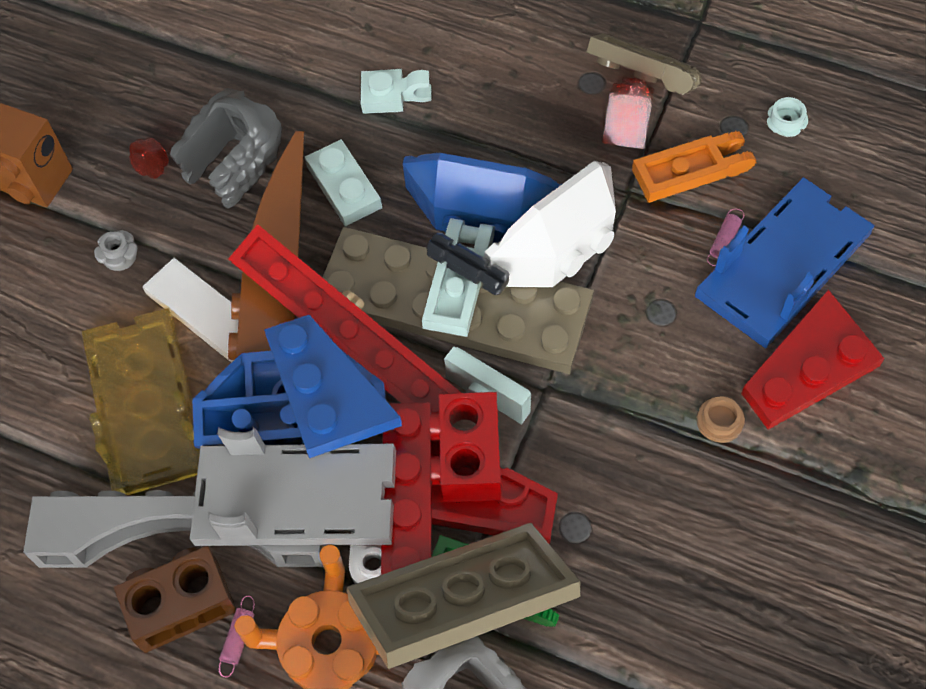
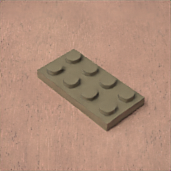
[347,523,580,669]

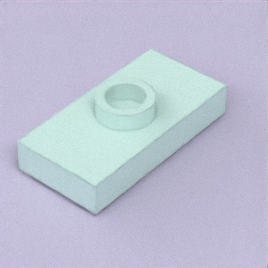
[444,346,531,425]

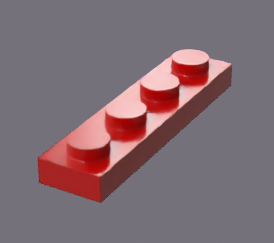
[381,402,432,575]

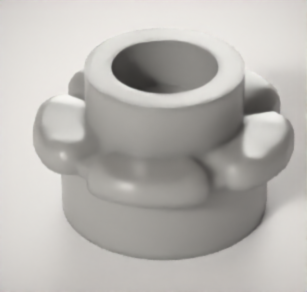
[94,230,138,271]

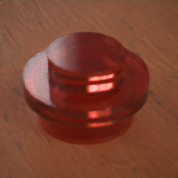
[129,138,169,179]

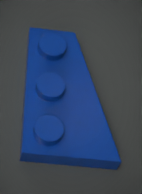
[264,315,402,458]

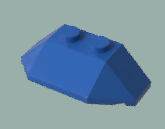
[403,153,562,243]
[192,350,387,448]

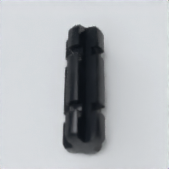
[426,233,510,295]

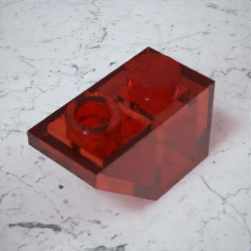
[602,77,654,149]

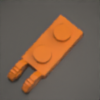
[632,131,757,203]

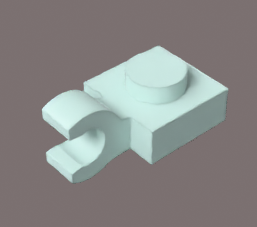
[361,69,432,114]

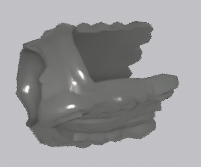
[170,88,282,209]

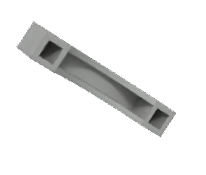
[23,490,328,568]

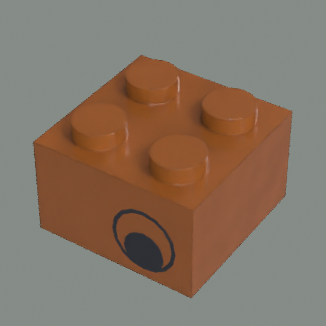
[0,103,73,208]

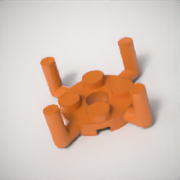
[234,545,379,689]

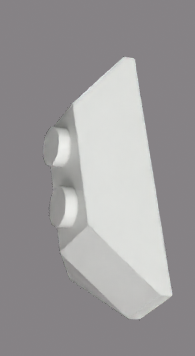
[484,161,616,287]

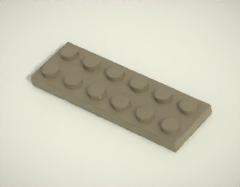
[322,227,594,374]

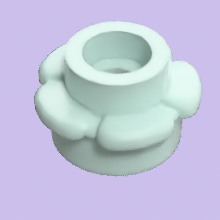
[767,97,808,137]

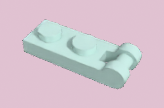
[422,218,495,337]

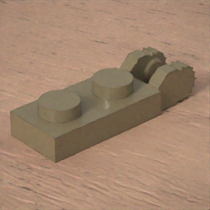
[586,33,703,95]

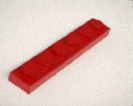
[228,224,461,412]

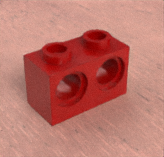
[430,392,501,502]

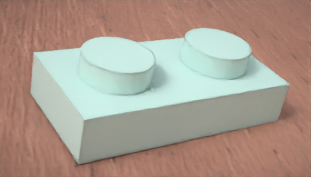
[305,139,382,226]

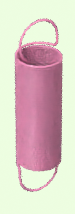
[707,209,744,266]
[219,595,255,678]

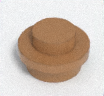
[697,397,745,443]

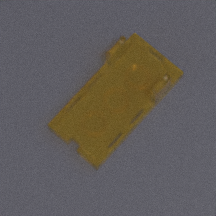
[81,308,200,495]

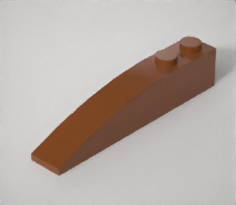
[228,131,304,360]

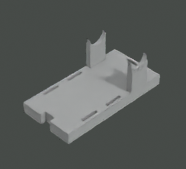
[190,427,396,546]

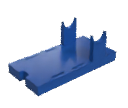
[695,177,875,349]

